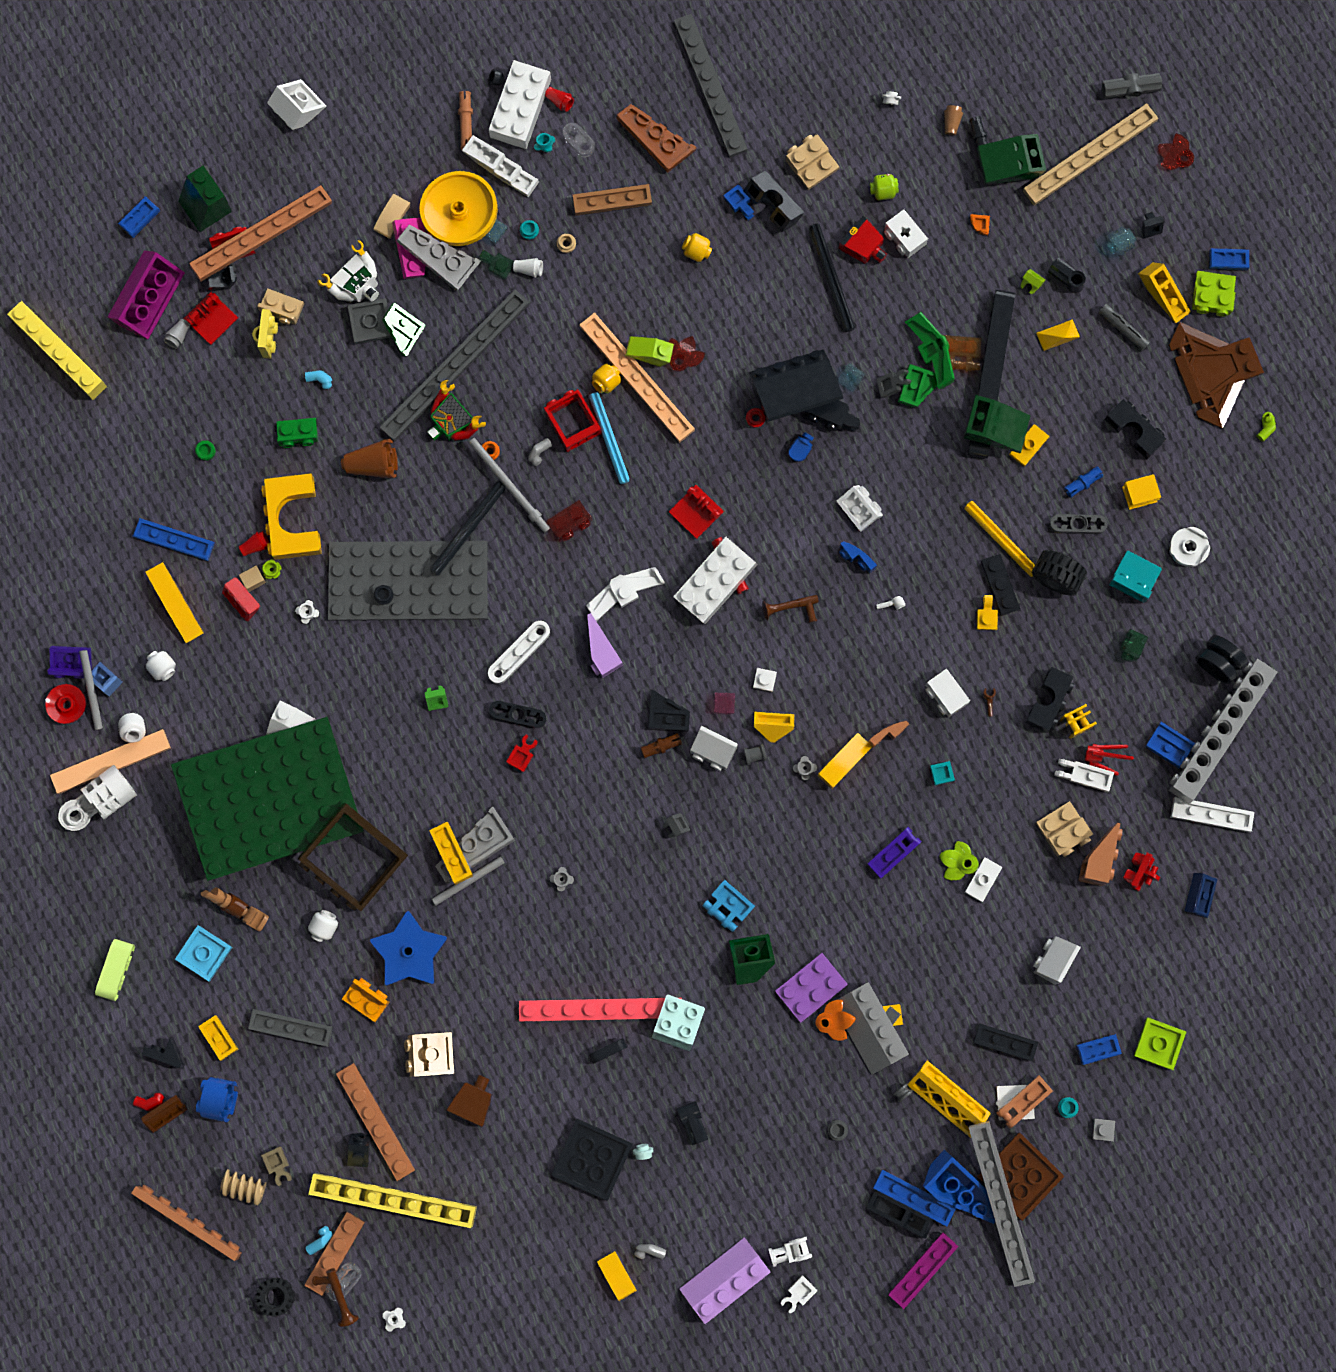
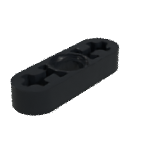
[489,701,547,728]

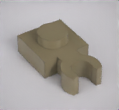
[261,1146,292,1186]

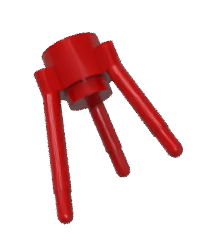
[1085,744,1134,776]

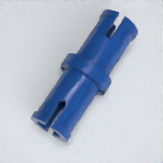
[1064,466,1103,498]

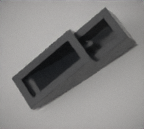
[867,1190,935,1239]

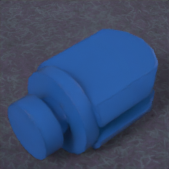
[789,432,814,462]

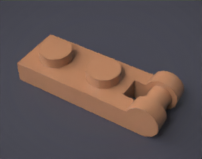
[996,1075,1053,1129]

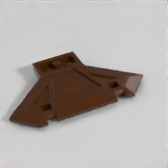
[1169,322,1264,429]

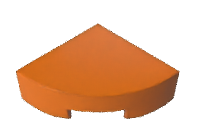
[970,214,990,236]

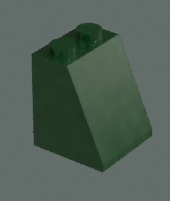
[178,165,232,232]

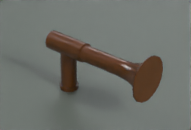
[762,595,819,623]
[312,1268,359,1327]

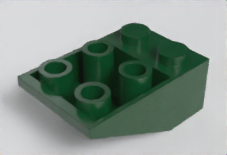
[977,134,1046,184]
[963,395,1031,453]

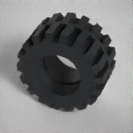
[1032,550,1087,596]

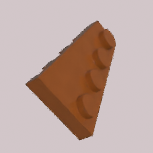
[616,104,697,173]

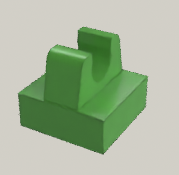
[425,686,448,711]

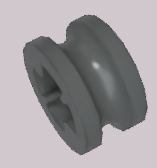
[893,1083,913,1103]

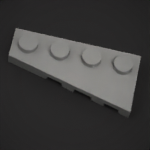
[396,225,481,291]
[435,807,515,884]

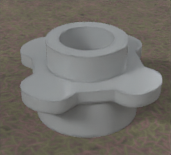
[793,756,817,780]
[550,867,574,891]

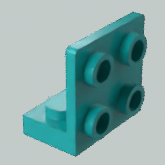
[1109,551,1162,603]

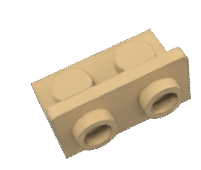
[257,288,304,325]

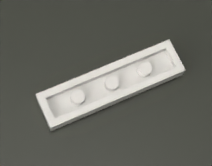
[1170,797,1254,833]

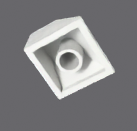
[266,701,316,735]

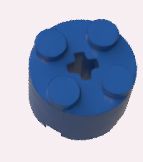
[196,1077,238,1122]

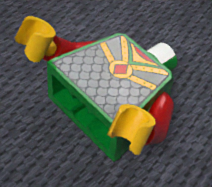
[427,380,486,441]

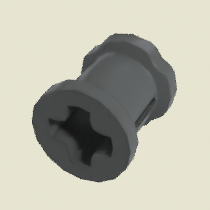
[743,743,767,765]

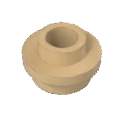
[557,234,576,253]

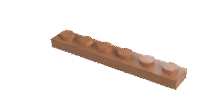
[336,1063,415,1181]
[131,1185,242,1261]

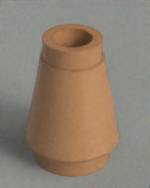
[944,105,963,135]

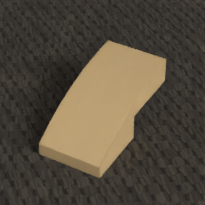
[374,194,410,239]

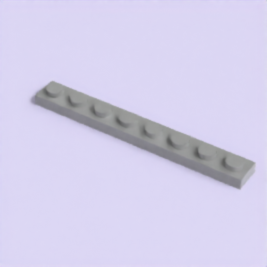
[969,1121,1035,1287]

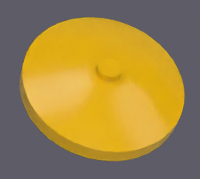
[420,171,498,246]

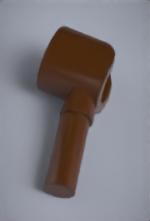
[983,688,996,717]

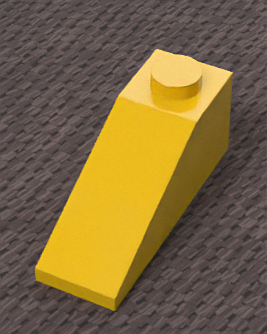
[1138,262,1191,323]

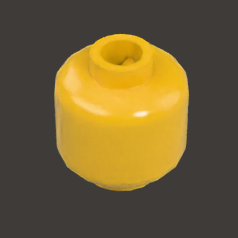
[682,233,712,262]
[592,364,621,393]

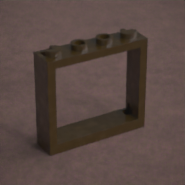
[297,802,408,911]

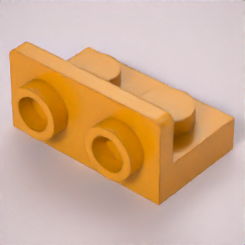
[342,978,390,1023]

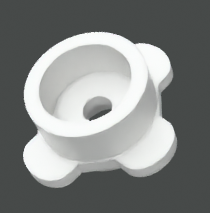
[882,91,901,105]
[295,600,319,624]
[383,1308,406,1331]

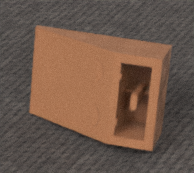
[1078,823,1122,886]

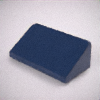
[1185,873,1217,918]

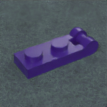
[867,827,922,879]

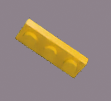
[429,822,473,885]

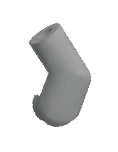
[528,438,552,466]
[634,1244,666,1259]

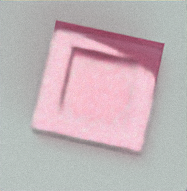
[714,692,735,714]

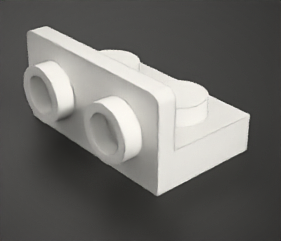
[837,485,883,532]

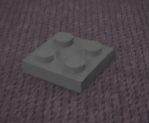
[348,298,392,344]

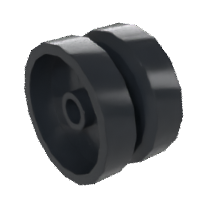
[1195,635,1248,684]

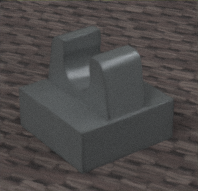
[663,813,690,838]

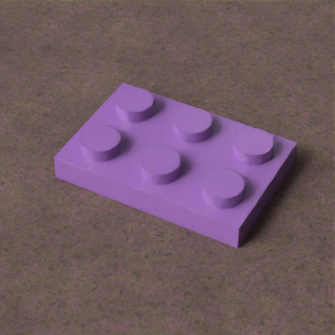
[775,953,848,1023]

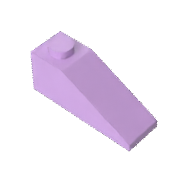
[587,613,623,678]

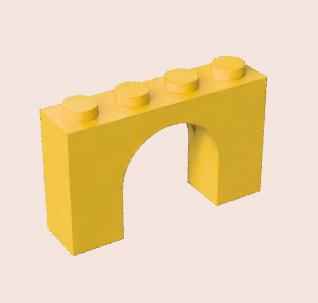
[262,474,322,560]

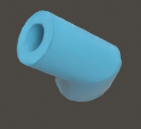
[305,370,332,389]
[306,1226,332,1255]

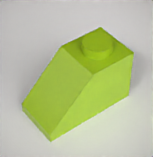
[625,336,674,367]

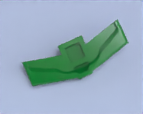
[905,312,955,389]

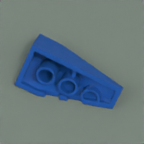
[923,1150,996,1224]

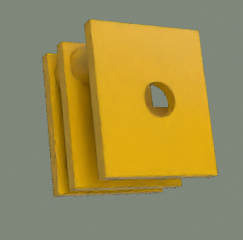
[1122,474,1161,510]
[1060,704,1097,739]

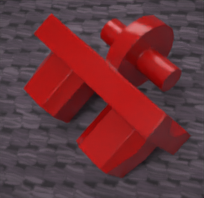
[1123,852,1160,891]

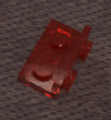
[546,500,592,542]

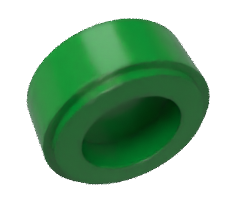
[195,441,216,461]

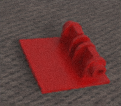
[183,292,238,345]
[669,485,724,539]

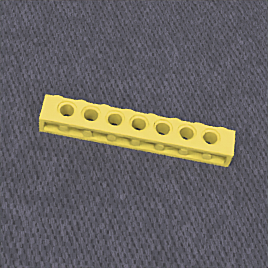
[308,1173,477,1228]

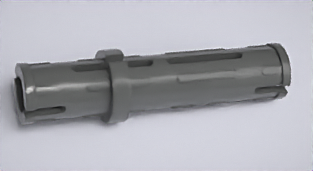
[1098,303,1150,351]

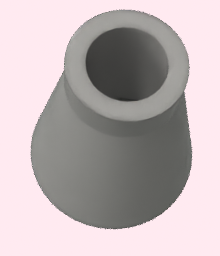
[164,319,190,349]

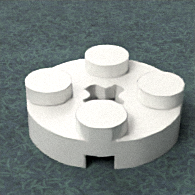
[1169,527,1210,567]

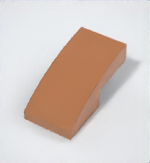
[868,721,909,748]

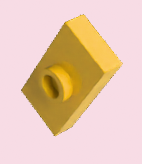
[1009,424,1049,467]
[198,1015,239,1061]

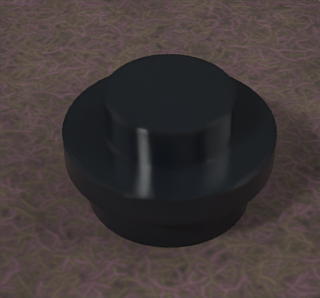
[374,585,394,605]

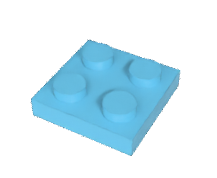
[175,925,233,982]

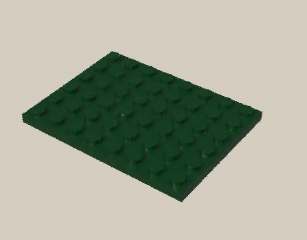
[171,717,364,881]

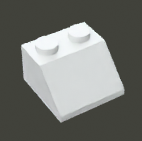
[267,80,326,130]
[690,726,738,771]
[1033,936,1081,985]

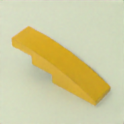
[146,562,204,643]

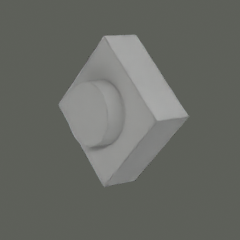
[1092,1119,1115,1142]

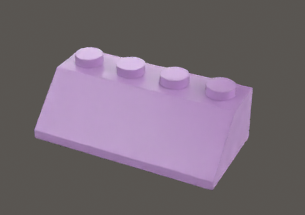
[680,1237,770,1324]

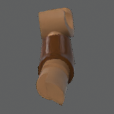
[201,887,269,932]

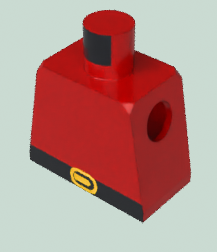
[838,216,887,264]

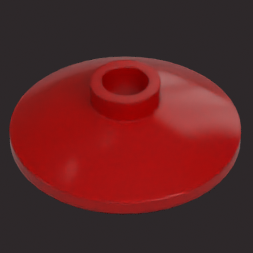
[45,684,86,724]

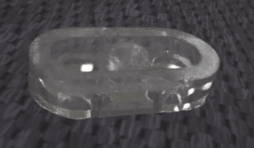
[563,123,595,157]
[325,1262,362,1301]

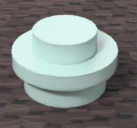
[633,1144,653,1160]

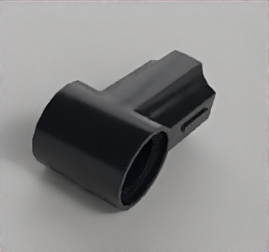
[1048,257,1086,293]
[677,1101,708,1145]

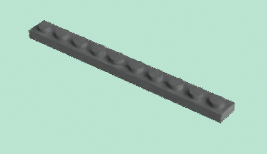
[380,290,529,442]

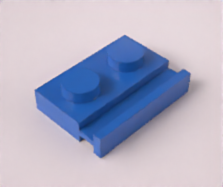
[1145,722,1195,768]

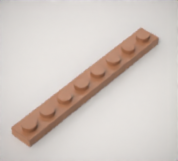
[189,186,332,282]

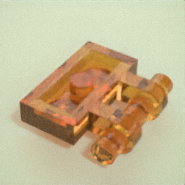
[944,335,981,372]

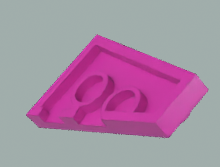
[392,217,429,279]

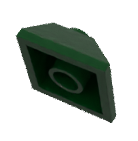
[729,934,775,985]

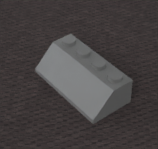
[837,982,909,1075]

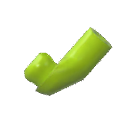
[1256,412,1276,442]

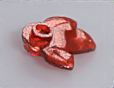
[1158,133,1194,170]
[669,336,705,371]

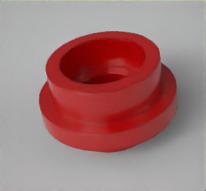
[746,408,766,428]

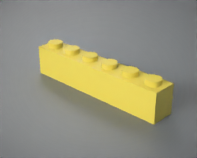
[7,301,107,400]

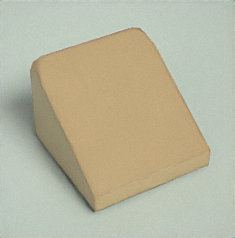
[239,565,266,592]

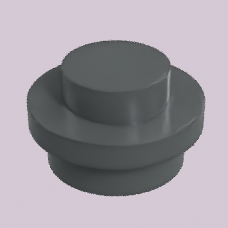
[828,1120,848,1141]

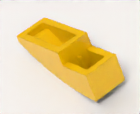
[818,733,872,789]

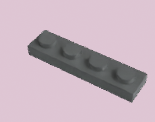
[248,1009,333,1047]

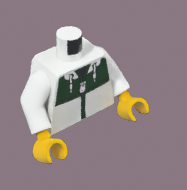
[317,240,379,303]

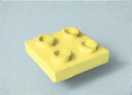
[252,309,278,359]

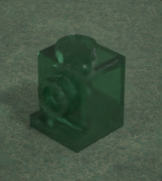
[1120,629,1148,662]

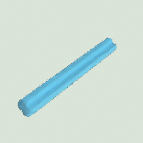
[589,392,629,484]

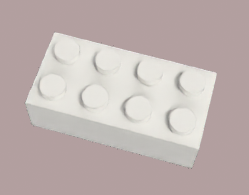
[489,60,551,149]
[674,537,758,624]

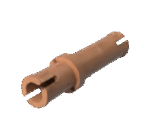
[458,91,473,150]

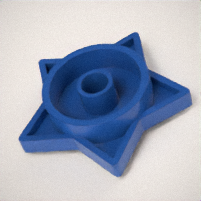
[370,911,447,986]

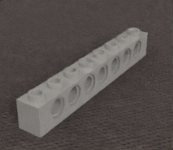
[1168,659,1277,804]

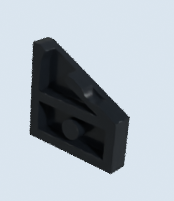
[649,690,690,732]

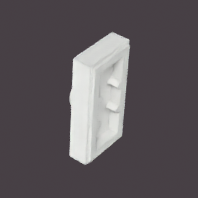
[964,857,1002,902]

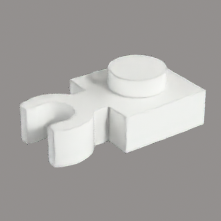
[780,1275,817,1313]

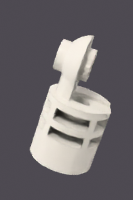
[58,765,137,831]

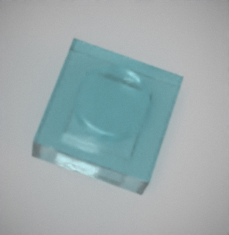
[485,219,508,244]

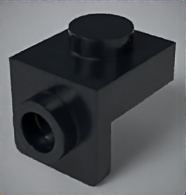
[206,265,237,290]
[347,1133,371,1167]

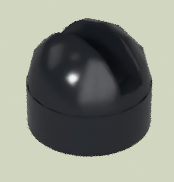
[489,69,504,86]

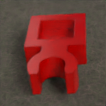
[506,734,538,773]

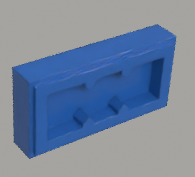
[118,196,160,238]
[1209,248,1249,270]
[1076,1034,1122,1065]

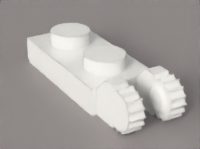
[1055,759,1114,792]

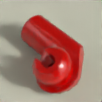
[133,1093,164,1111]

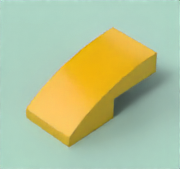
[597,1251,637,1301]

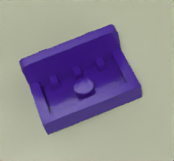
[47,646,92,679]

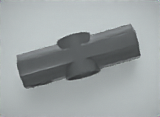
[1102,73,1162,99]

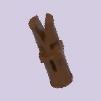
[640,733,682,758]

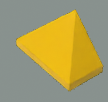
[1036,320,1080,351]
[754,712,794,742]

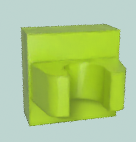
[1021,269,1046,294]

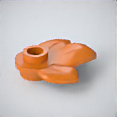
[816,999,856,1041]

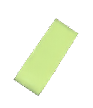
[95,939,135,1001]

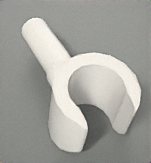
[876,596,905,610]

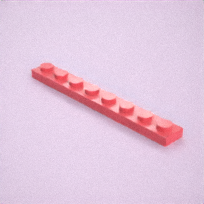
[519,998,682,1022]

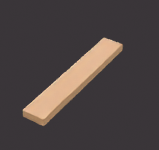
[50,729,171,794]

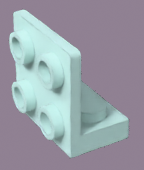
[652,995,705,1051]

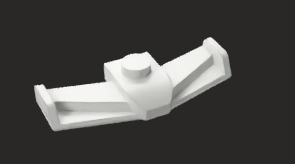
[586,567,664,622]

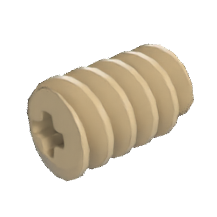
[220,1169,267,1205]

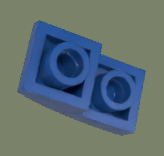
[839,541,877,574]

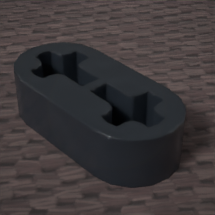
[589,1038,628,1064]

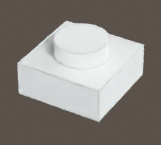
[753,668,777,692]

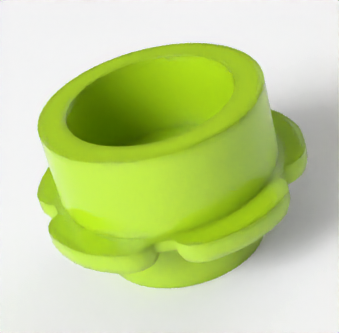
[262,560,281,579]

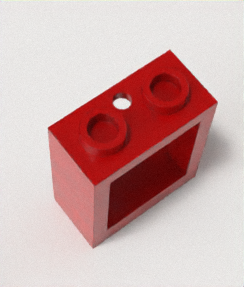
[544,389,601,452]

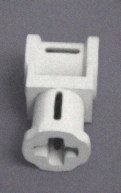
[768,1237,812,1267]

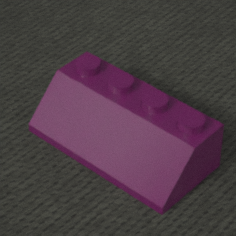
[107,250,185,339]

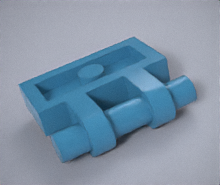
[702,880,755,932]

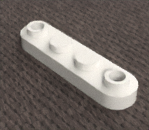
[488,621,550,684]

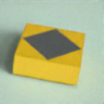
[882,1004,903,1026]

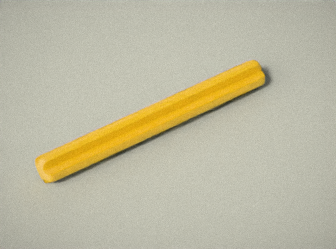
[965,501,1035,577]

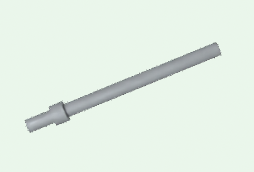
[469,438,550,533]

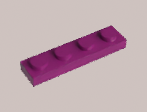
[888,1232,959,1309]

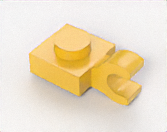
[977,595,998,630]

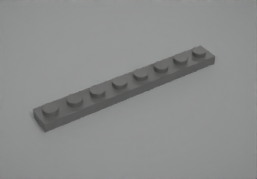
[674,14,747,158]

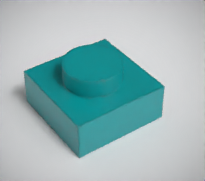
[930,761,955,786]

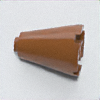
[341,439,398,479]

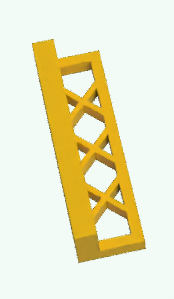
[908,1061,991,1138]

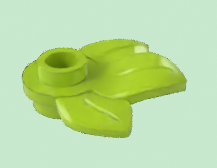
[939,841,979,881]

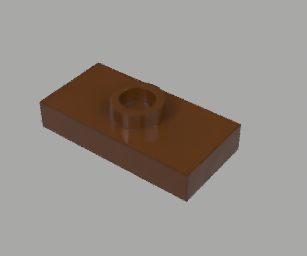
[141,1095,187,1133]

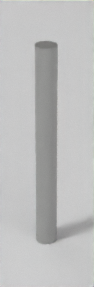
[79,650,103,730]
[432,856,505,905]

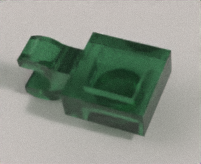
[479,250,514,280]

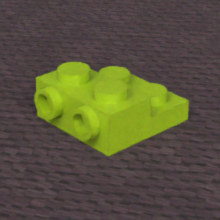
[1192,271,1236,317]

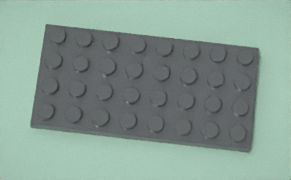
[328,541,488,621]

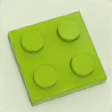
[1134,1017,1186,1070]

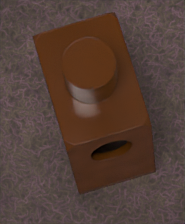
[447,1075,493,1127]

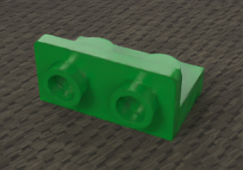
[277,418,318,448]

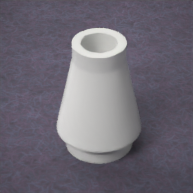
[513,258,543,278]

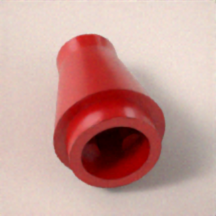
[545,87,574,112]
[239,531,270,556]

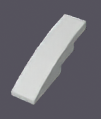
[462,135,539,197]

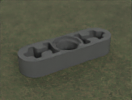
[1049,514,1108,534]

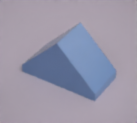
[92,662,123,697]

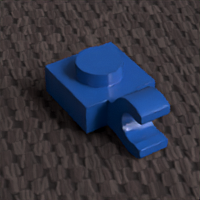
[723,184,754,221]

